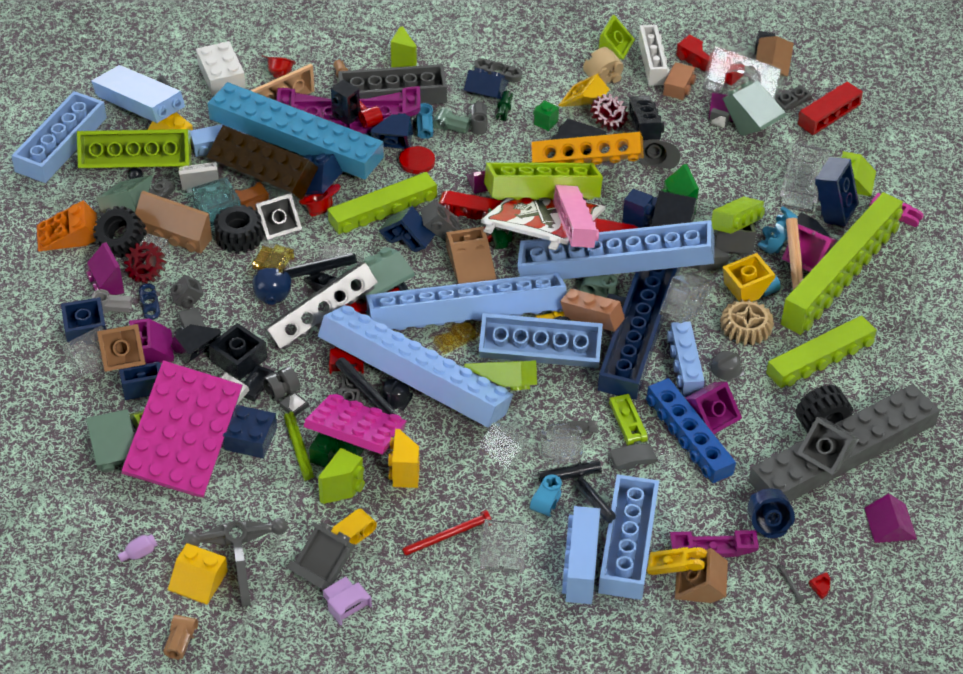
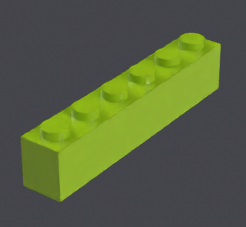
[328,172,437,235]
[766,315,877,388]

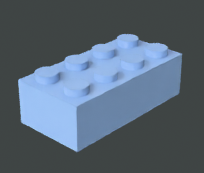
[562,506,600,604]

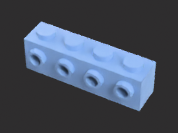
[667,321,704,397]

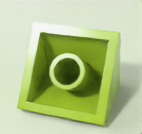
[599,15,635,60]
[390,26,417,68]

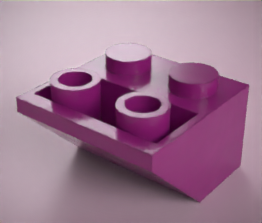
[129,318,174,363]

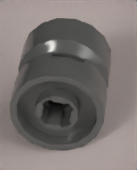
[263,366,301,401]

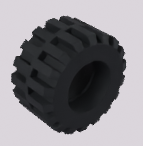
[214,205,263,254]
[93,206,147,258]
[795,385,853,433]

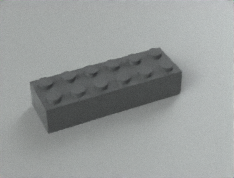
[338,64,447,104]

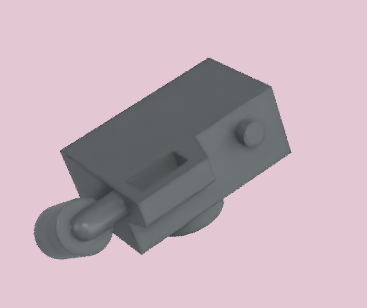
[148,178,175,199]

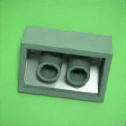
[342,247,415,300]

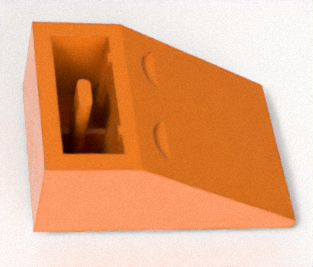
[37,200,97,252]

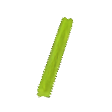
[284,411,315,481]

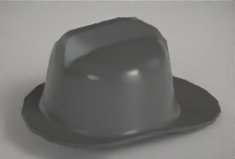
[639,139,680,169]
[709,351,746,382]

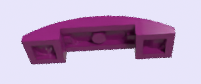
[670,530,759,557]

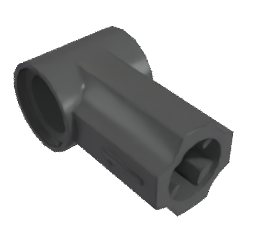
[471,101,488,135]

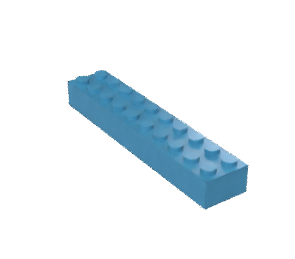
[208,82,384,180]

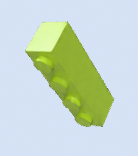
[711,196,765,234]

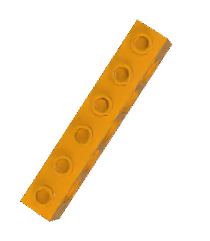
[531,132,644,165]

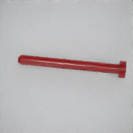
[402,510,492,555]

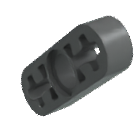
[474,58,522,83]

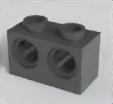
[420,199,461,242]

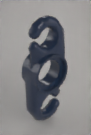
[139,283,160,320]

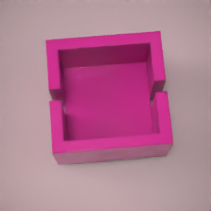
[782,224,837,272]

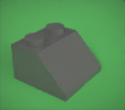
[714,223,756,256]
[797,417,860,475]

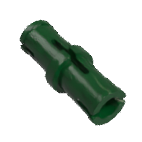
[496,91,513,121]

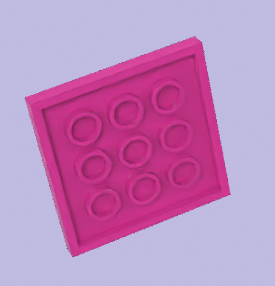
[303,394,407,455]

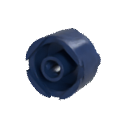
[747,488,795,538]

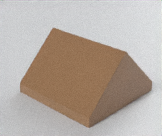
[754,36,794,77]
[97,324,146,372]

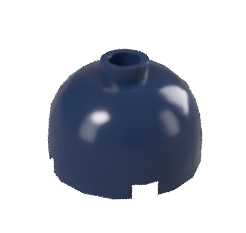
[252,268,292,305]

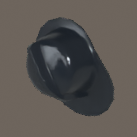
[379,378,413,411]

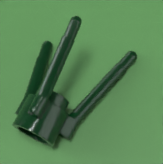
[488,208,514,249]

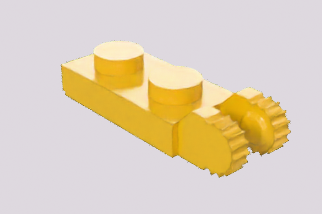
[646,547,707,575]

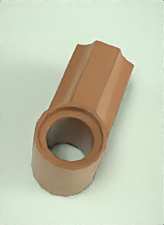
[164,614,198,660]

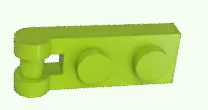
[609,394,648,446]

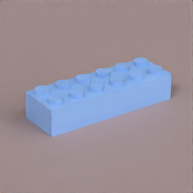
[11,91,107,183]
[479,313,603,368]
[598,474,659,600]

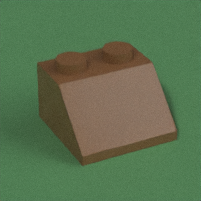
[675,548,728,603]

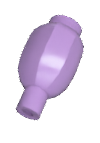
[118,534,158,562]

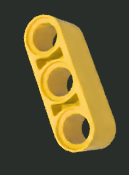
[331,508,377,545]

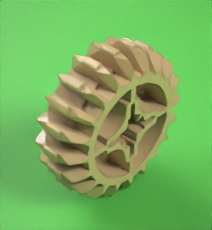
[720,299,774,346]

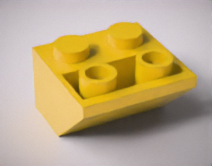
[388,429,419,488]

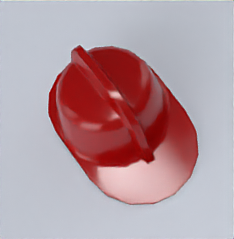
[262,55,296,78]
[299,184,341,217]

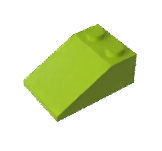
[464,360,537,391]

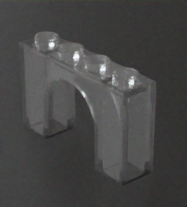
[702,46,781,98]

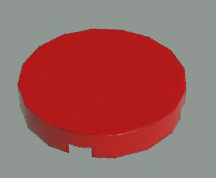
[399,146,435,174]

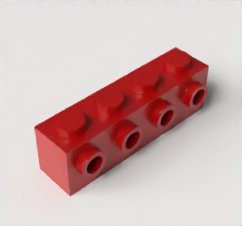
[797,81,863,135]

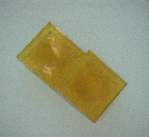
[433,321,479,355]

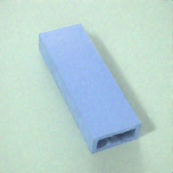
[91,65,185,123]

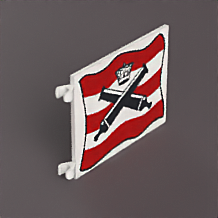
[481,198,606,251]

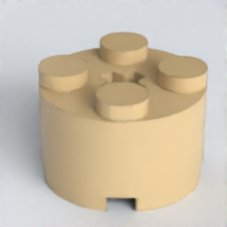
[583,47,624,85]

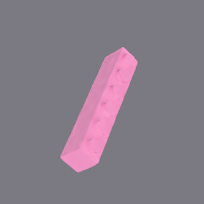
[553,185,599,248]

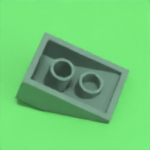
[96,175,153,213]

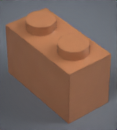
[663,62,697,100]

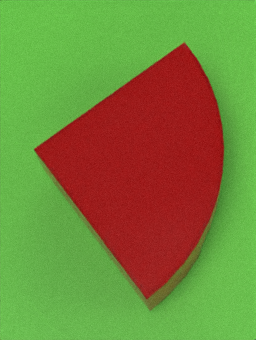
[808,572,830,599]

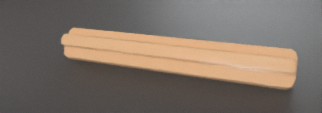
[786,218,803,290]

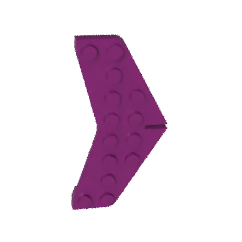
[277,86,420,134]

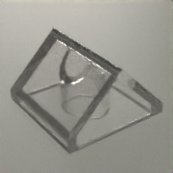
[478,423,536,471]

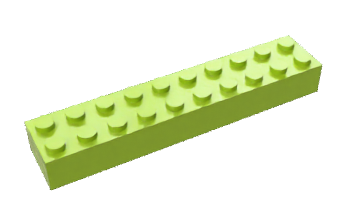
[780,192,903,335]

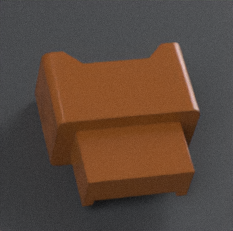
[232,182,269,210]

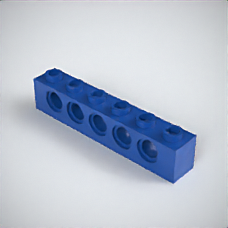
[646,378,736,484]

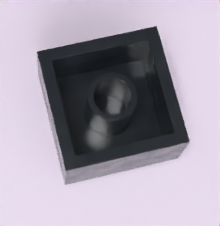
[209,323,268,381]

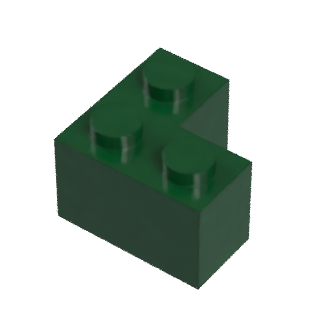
[309,433,365,468]

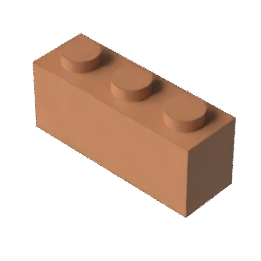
[560,288,625,332]

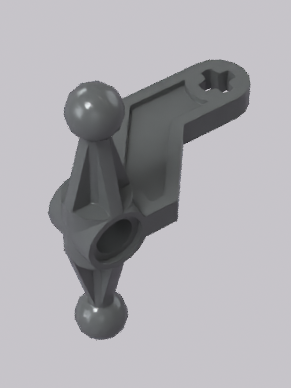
[183,518,288,607]

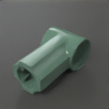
[433,108,471,134]

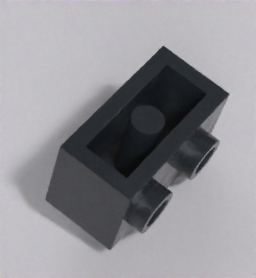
[331,80,360,126]

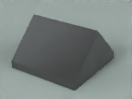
[255,193,302,240]

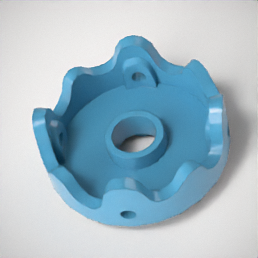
[757,206,798,254]

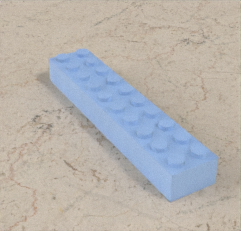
[517,220,714,279]
[366,272,566,330]
[318,305,513,427]

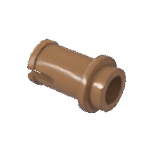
[333,60,349,79]

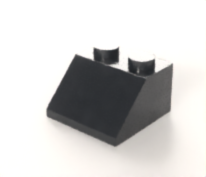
[171,324,221,365]

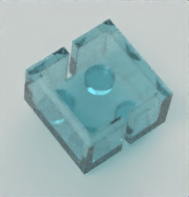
[192,177,241,226]

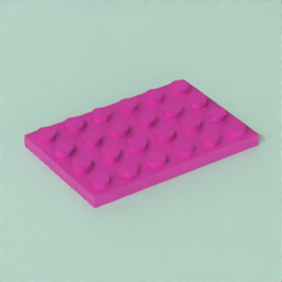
[122,360,242,498]

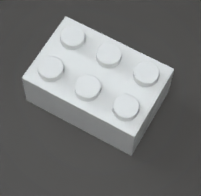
[196,41,246,95]

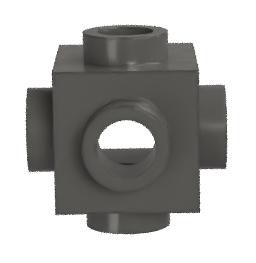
[170,274,204,308]

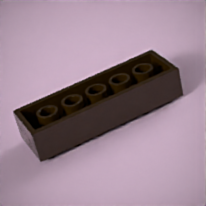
[207,125,319,200]

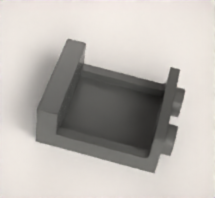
[286,521,355,590]

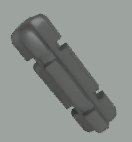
[557,420,598,433]

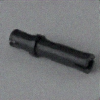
[537,459,602,485]

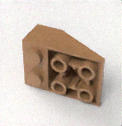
[446,227,496,284]

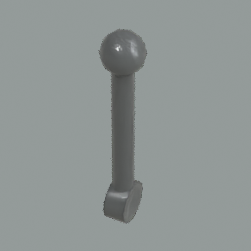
[779,565,804,603]

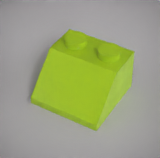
[842,151,876,197]
[318,448,365,504]

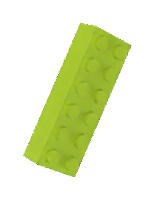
[77,129,191,168]
[484,162,603,200]

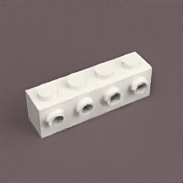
[638,25,670,86]

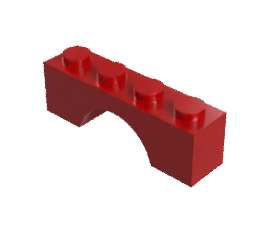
[676,34,745,86]

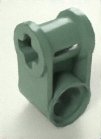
[580,274,618,298]

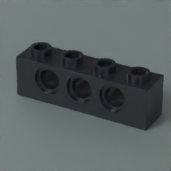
[629,96,664,140]

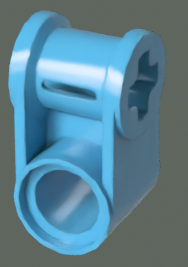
[530,474,562,517]

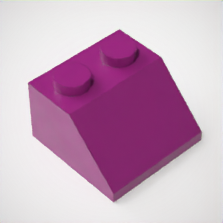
[86,242,124,295]
[685,381,742,434]

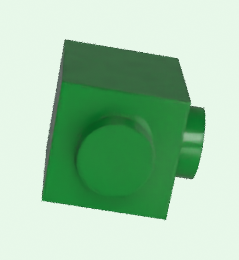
[533,100,559,131]

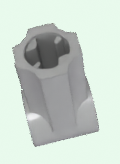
[92,289,132,314]

